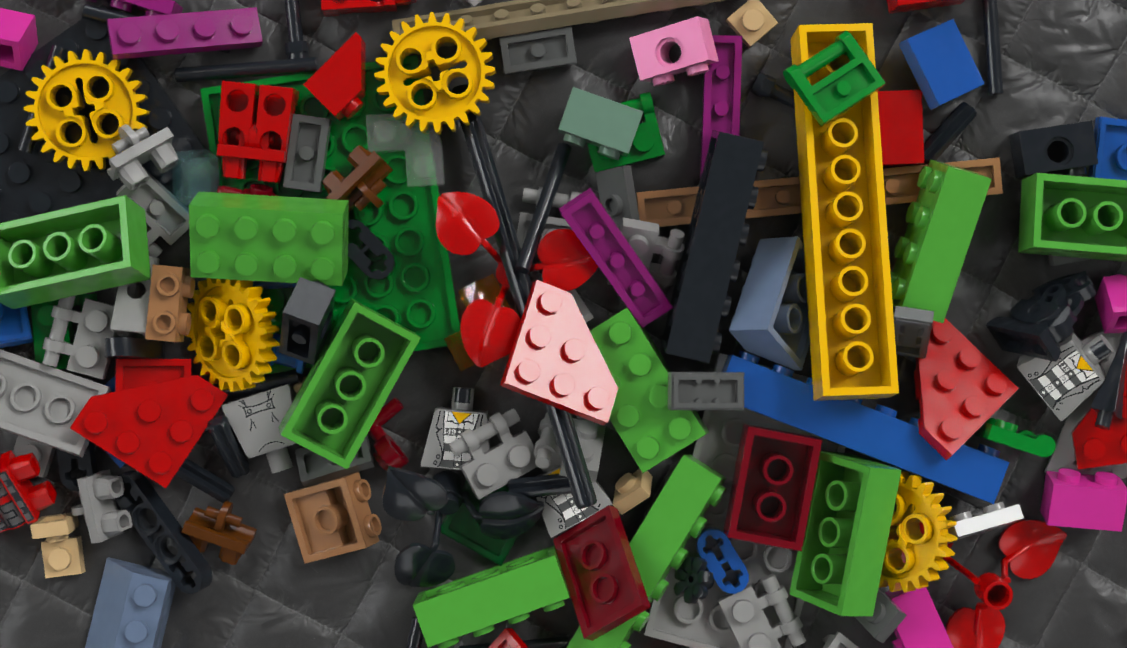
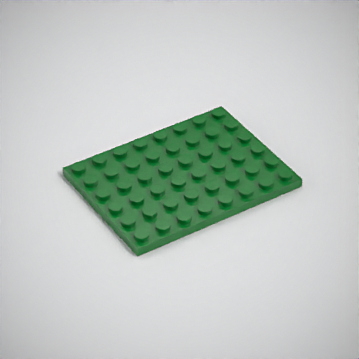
[200,55,463,375]

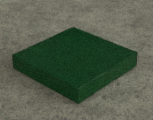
[441,479,533,566]

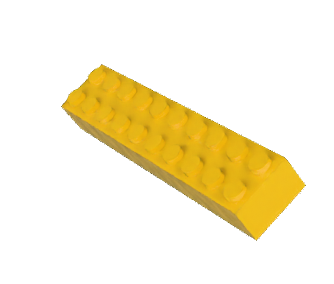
[790,23,899,401]

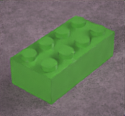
[890,159,992,323]
[1018,173,1127,262]
[189,191,349,286]
[0,195,151,309]
[278,298,420,470]
[590,307,709,473]
[789,451,902,616]
[413,545,570,648]

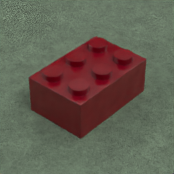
[723,424,822,551]

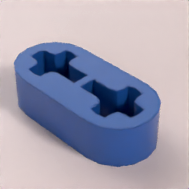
[695,527,749,594]

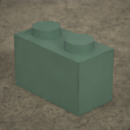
[558,87,644,160]

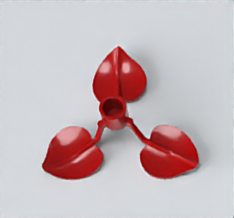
[436,192,598,367]
[901,519,1067,648]

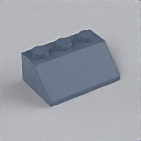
[729,236,810,370]
[85,557,176,648]

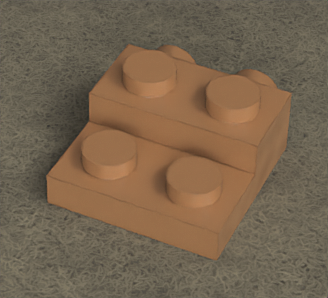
[145,264,195,342]
[284,472,382,564]

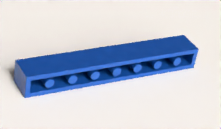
[721,350,1010,504]

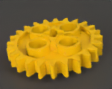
[374,12,496,135]
[24,49,150,171]
[185,278,280,392]
[879,471,958,592]

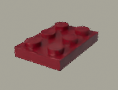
[553,505,651,641]

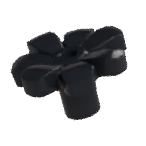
[673,556,714,604]

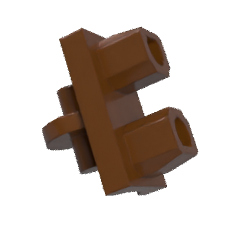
[322,146,393,212]
[182,501,257,565]

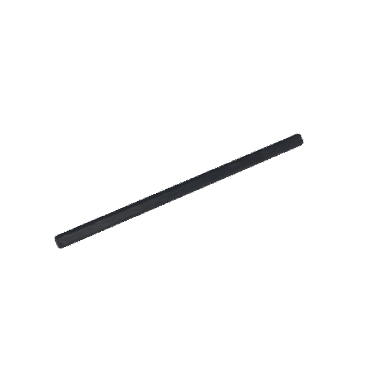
[452,84,597,509]

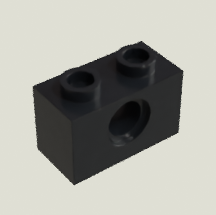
[1009,120,1098,178]
[279,277,336,365]

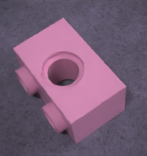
[629,16,719,87]

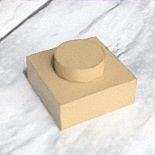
[726,0,778,48]
[613,469,653,515]
[30,512,79,543]
[41,536,86,579]

